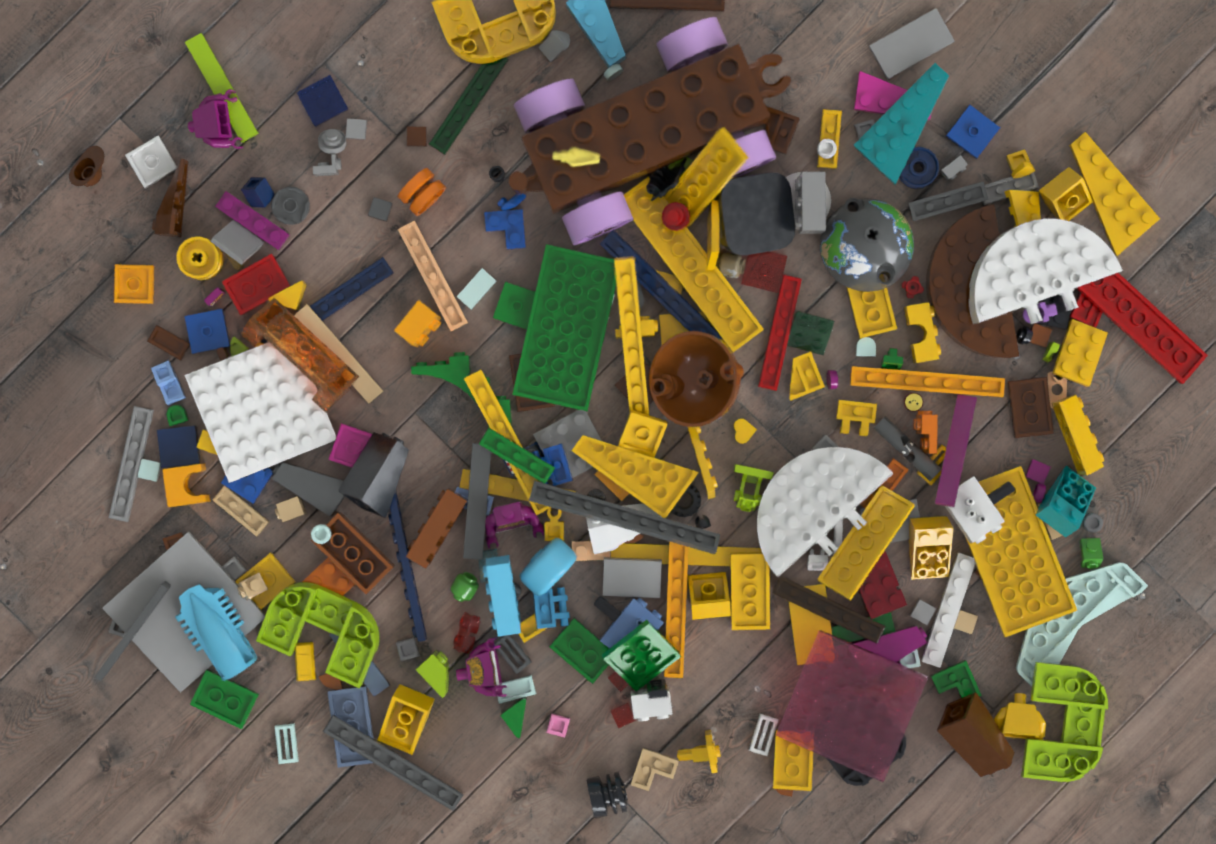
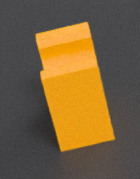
[162,463,211,507]

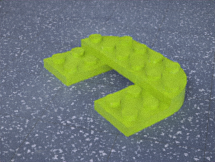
[256,582,380,689]
[1021,662,1108,782]

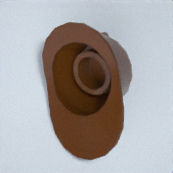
[69,146,105,187]

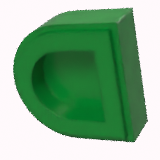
[166,405,189,426]

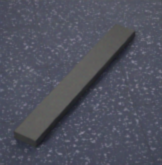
[323,715,463,811]

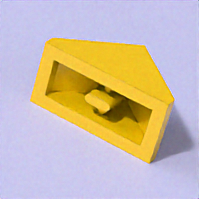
[268,280,306,311]

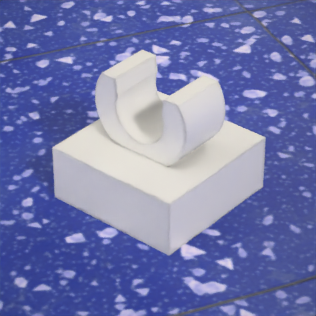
[807,549,828,571]

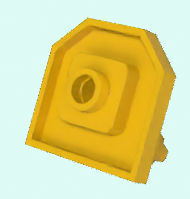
[677,730,721,773]

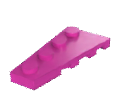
[854,71,931,121]

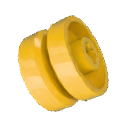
[176,236,224,281]

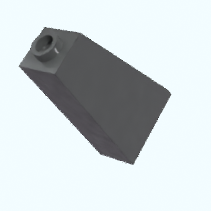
[272,462,345,516]

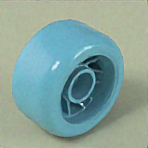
[519,538,577,596]

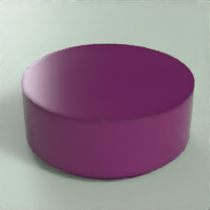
[826,370,838,389]
[1033,483,1046,503]

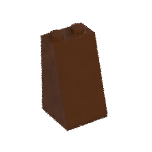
[937,692,1015,777]

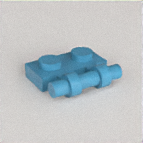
[533,587,570,629]

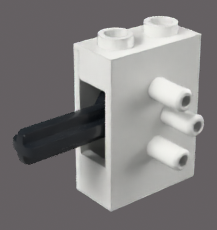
[945,476,1015,544]

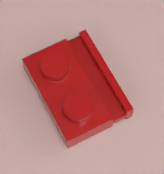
[1069,292,1103,328]

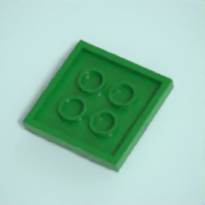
[602,620,681,692]

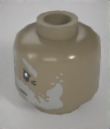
[716,252,745,278]

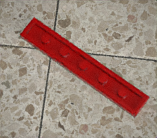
[758,275,802,391]

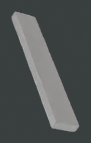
[108,406,154,522]

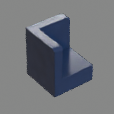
[241,177,275,208]

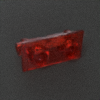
[453,612,481,654]

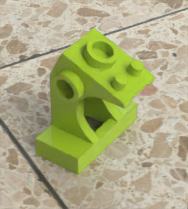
[733,464,774,512]

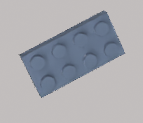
[328,686,374,768]

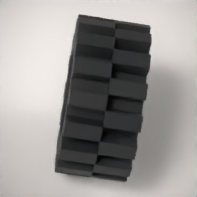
[671,484,701,517]

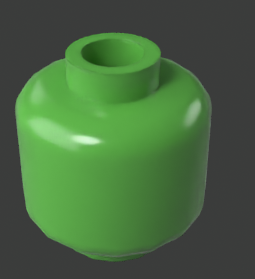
[450,572,479,602]

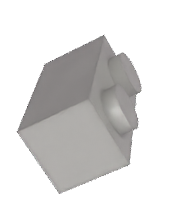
[940,155,968,181]

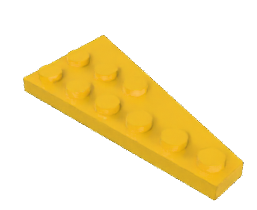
[1069,132,1160,256]
[571,435,699,518]

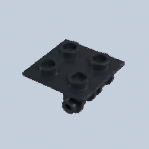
[646,158,687,201]

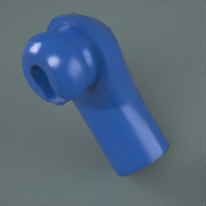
[497,194,526,211]

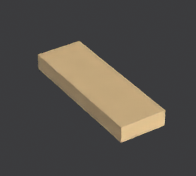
[213,485,270,537]

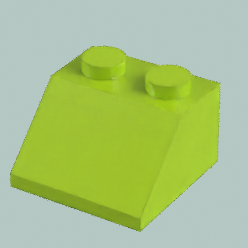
[416,650,449,698]

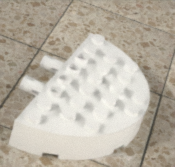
[969,219,1122,324]
[757,447,893,577]

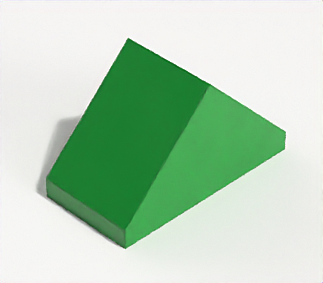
[500,697,527,738]

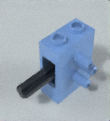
[594,596,664,648]

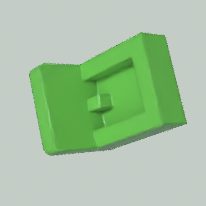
[1080,538,1104,569]

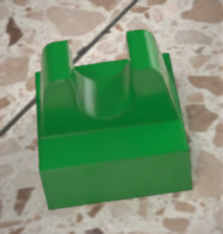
[881,348,903,370]

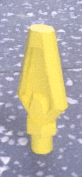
[553,147,599,167]

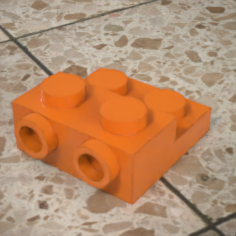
[913,411,938,454]

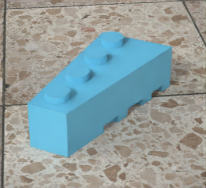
[566,0,626,68]
[483,555,521,637]

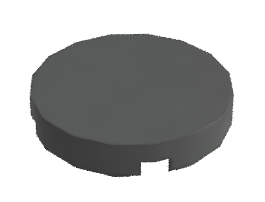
[271,186,310,225]

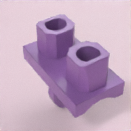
[1022,302,1057,323]

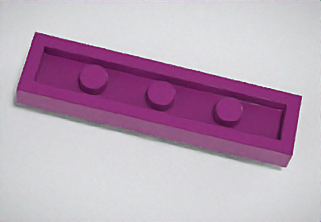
[215,191,290,250]

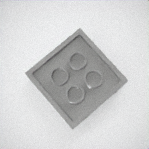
[533,410,602,485]

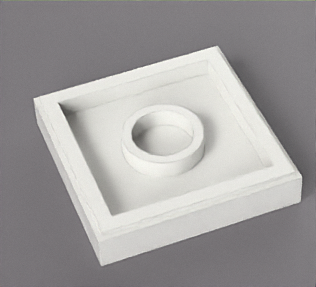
[125,136,177,188]

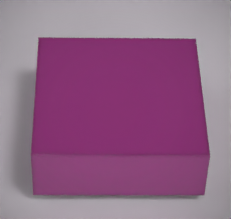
[1025,459,1051,484]

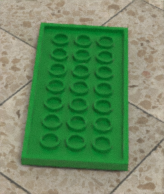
[512,244,617,412]

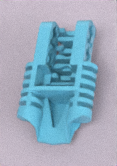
[175,584,257,681]

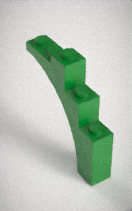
[411,352,512,426]

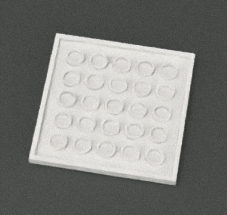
[185,332,336,483]

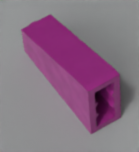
[846,625,927,680]

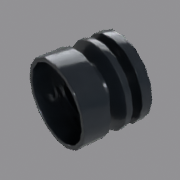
[587,772,628,819]

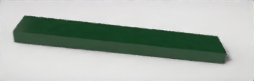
[429,57,508,155]

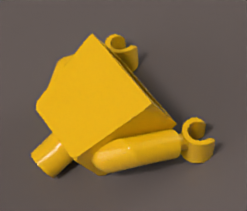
[994,693,1046,740]

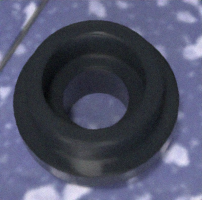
[1016,326,1033,345]

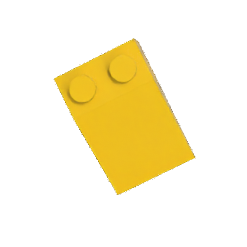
[377,684,435,755]

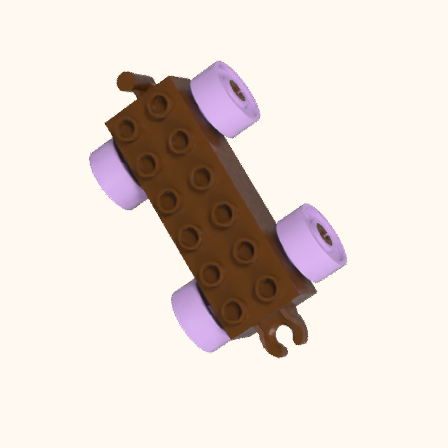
[509,17,791,245]

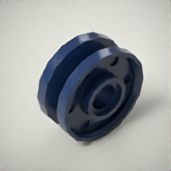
[899,147,939,189]

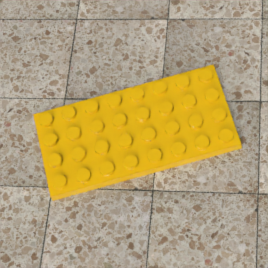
[965,466,1078,637]

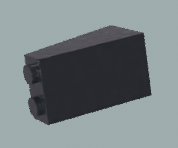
[338,432,409,518]

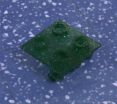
[787,311,835,356]

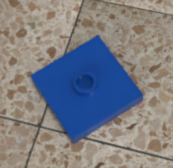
[946,105,1000,159]
[184,309,230,354]

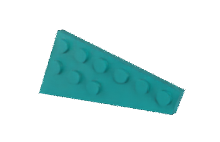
[854,63,949,185]

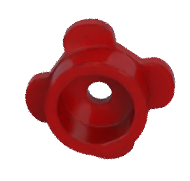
[901,276,924,299]

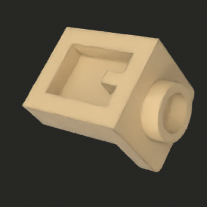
[237,573,268,601]

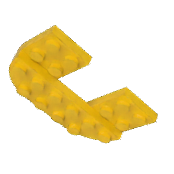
[431,0,556,64]

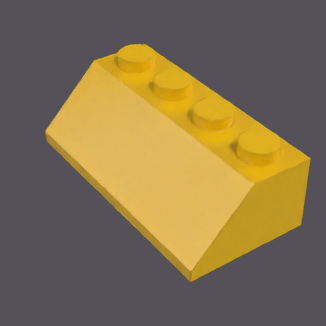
[1052,395,1104,475]

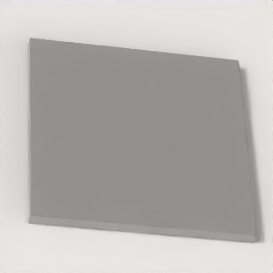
[102,532,266,693]

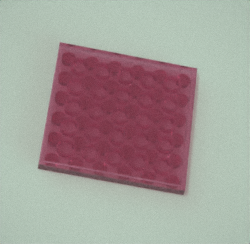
[776,630,928,782]

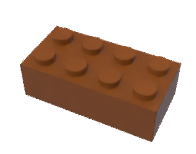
[311,512,395,594]

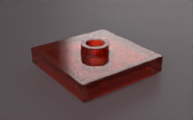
[741,251,788,293]

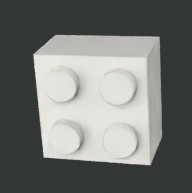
[631,686,672,721]

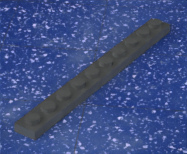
[529,481,720,554]

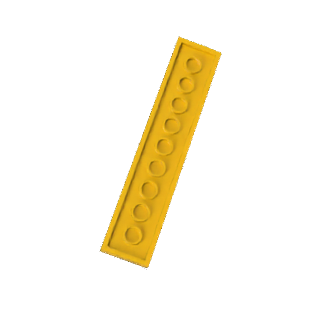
[624,176,764,353]

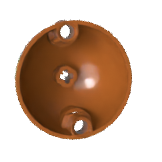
[649,331,744,427]

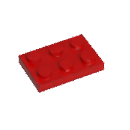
[222,253,291,315]

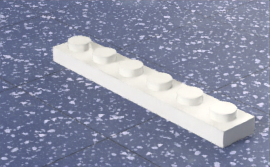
[921,552,975,668]

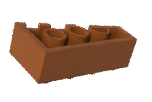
[406,488,468,569]

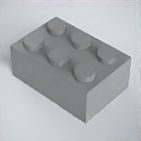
[795,172,826,234]

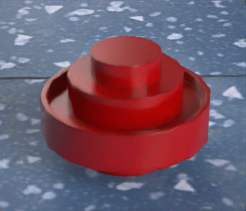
[661,202,691,231]

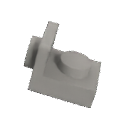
[313,154,342,176]

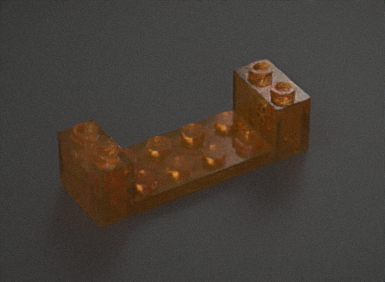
[241,298,360,413]

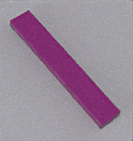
[935,394,977,508]

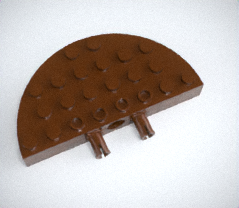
[926,204,1019,358]

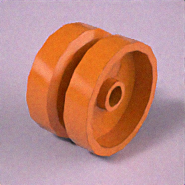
[397,168,446,216]

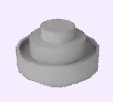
[318,129,346,154]

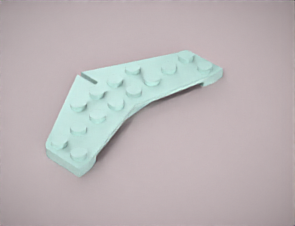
[1016,562,1148,687]

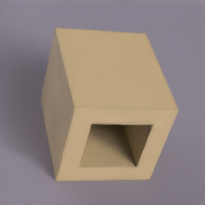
[275,496,307,522]

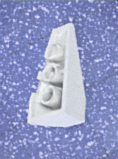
[586,504,663,554]

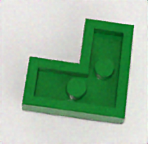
[930,660,982,698]

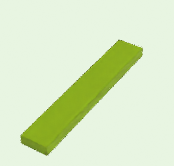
[185,33,259,143]

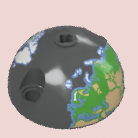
[820,198,914,292]

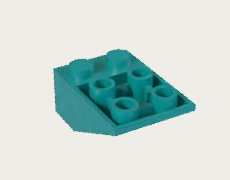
[1036,465,1096,538]

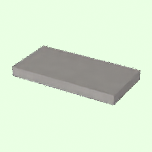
[869,8,955,80]

